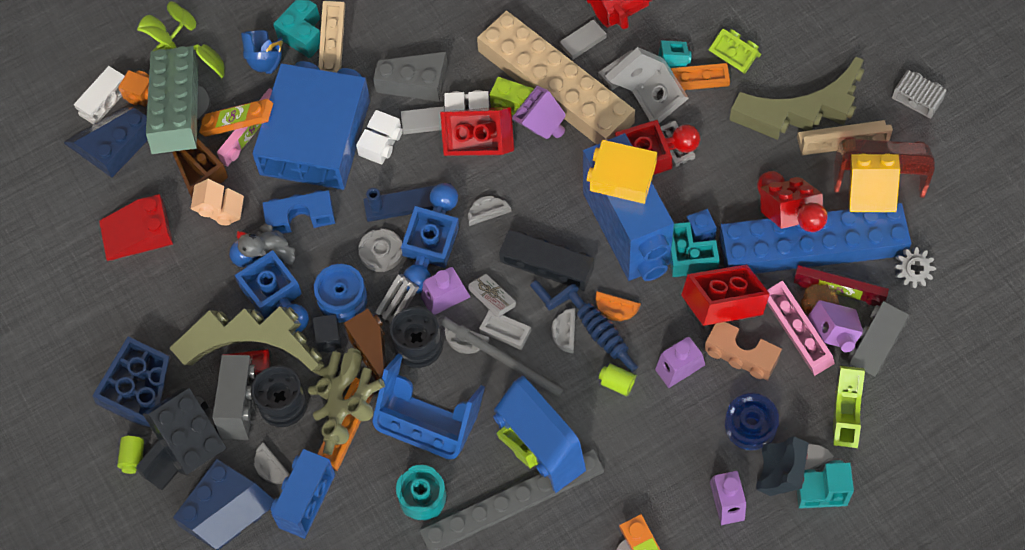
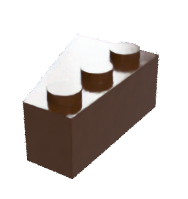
[172,138,228,198]

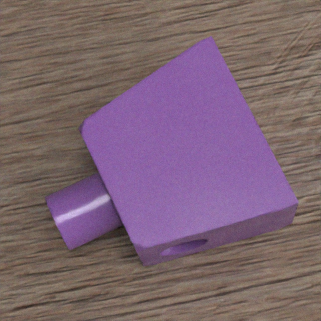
[512,85,565,139]
[421,267,470,315]
[808,300,863,352]
[655,337,705,388]
[710,471,746,525]

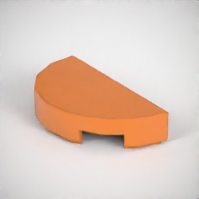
[596,291,641,321]

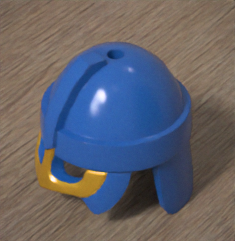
[241,30,283,74]

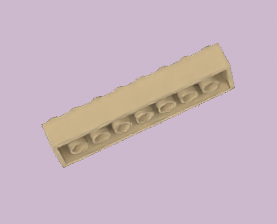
[477,11,635,144]

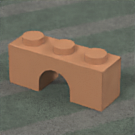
[705,322,782,381]

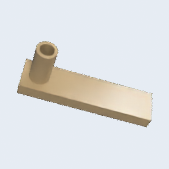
[318,1,345,73]

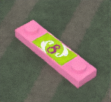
[217,88,272,167]

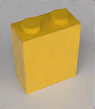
[587,140,657,204]
[849,154,900,212]

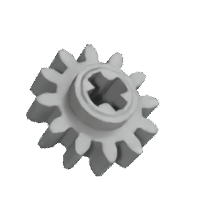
[893,247,936,288]

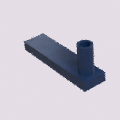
[363,183,451,222]

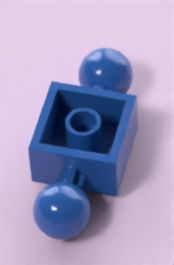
[401,183,459,294]
[229,240,309,332]

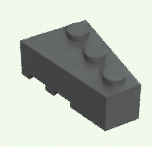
[373,52,448,102]
[848,301,909,379]
[213,355,256,440]

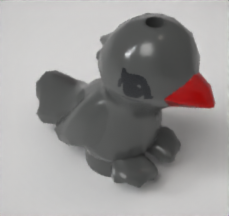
[237,223,295,265]

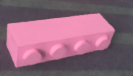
[767,281,835,376]

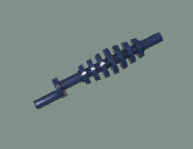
[530,280,638,373]

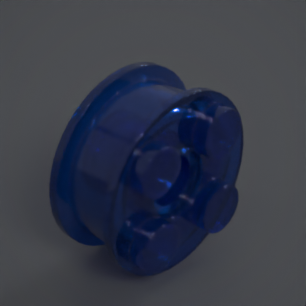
[725,393,779,450]

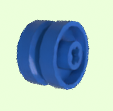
[314,264,368,323]

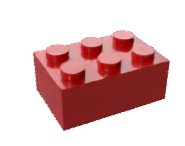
[681,264,770,326]

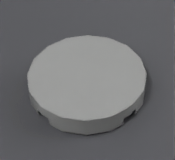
[359,229,403,272]

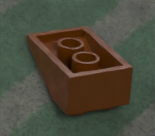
[344,309,387,380]

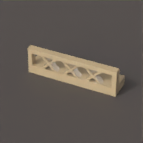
[797,120,893,156]

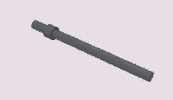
[441,317,564,397]

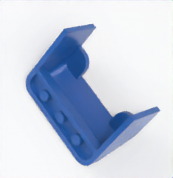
[373,354,485,459]
[493,376,586,493]

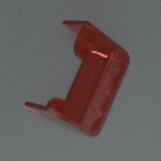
[834,137,935,198]

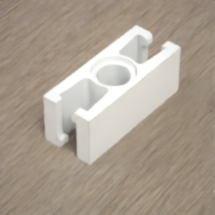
[74,66,125,125]

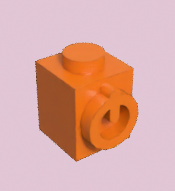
[118,70,149,107]

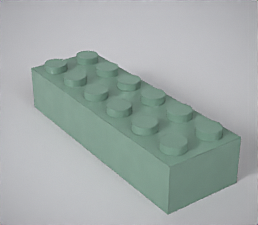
[146,46,199,154]

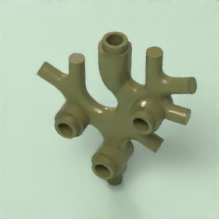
[308,348,385,455]

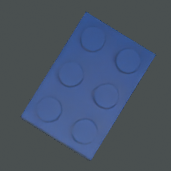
[271,449,335,539]

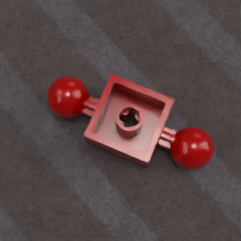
[615,120,700,175]
[757,171,828,232]

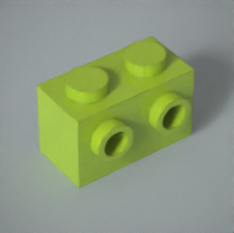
[490,77,534,115]

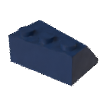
[64,108,148,178]
[92,336,170,427]
[173,459,274,550]

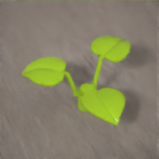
[137,1,224,79]

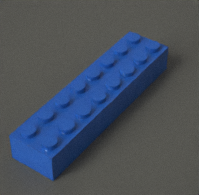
[719,203,911,274]

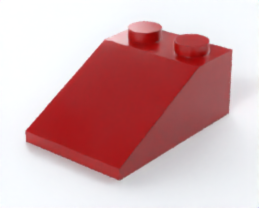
[440,107,514,156]
[99,194,173,261]

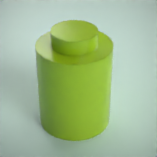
[599,363,636,396]
[117,436,145,474]

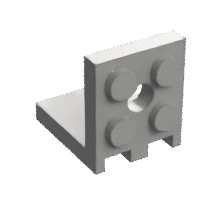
[605,47,689,123]

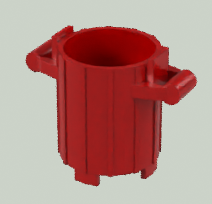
[587,0,652,29]

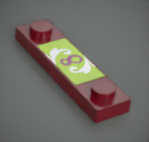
[794,265,889,306]

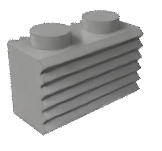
[892,70,947,119]

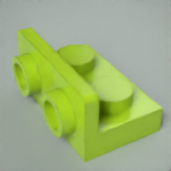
[709,29,761,74]

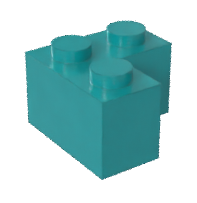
[273,0,321,59]
[670,222,720,277]
[797,460,854,508]

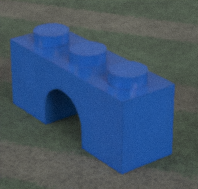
[263,190,335,234]

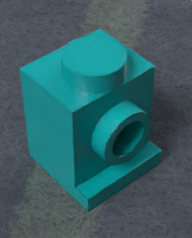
[658,40,691,68]

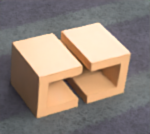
[191,179,244,226]

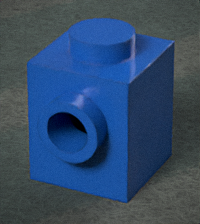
[686,209,717,243]

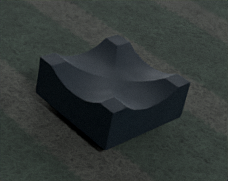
[756,436,809,496]

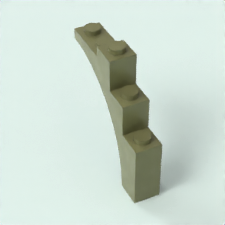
[730,57,865,140]
[170,306,325,371]

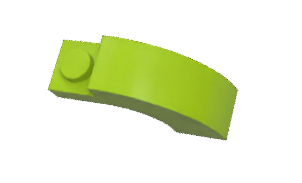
[833,366,865,448]

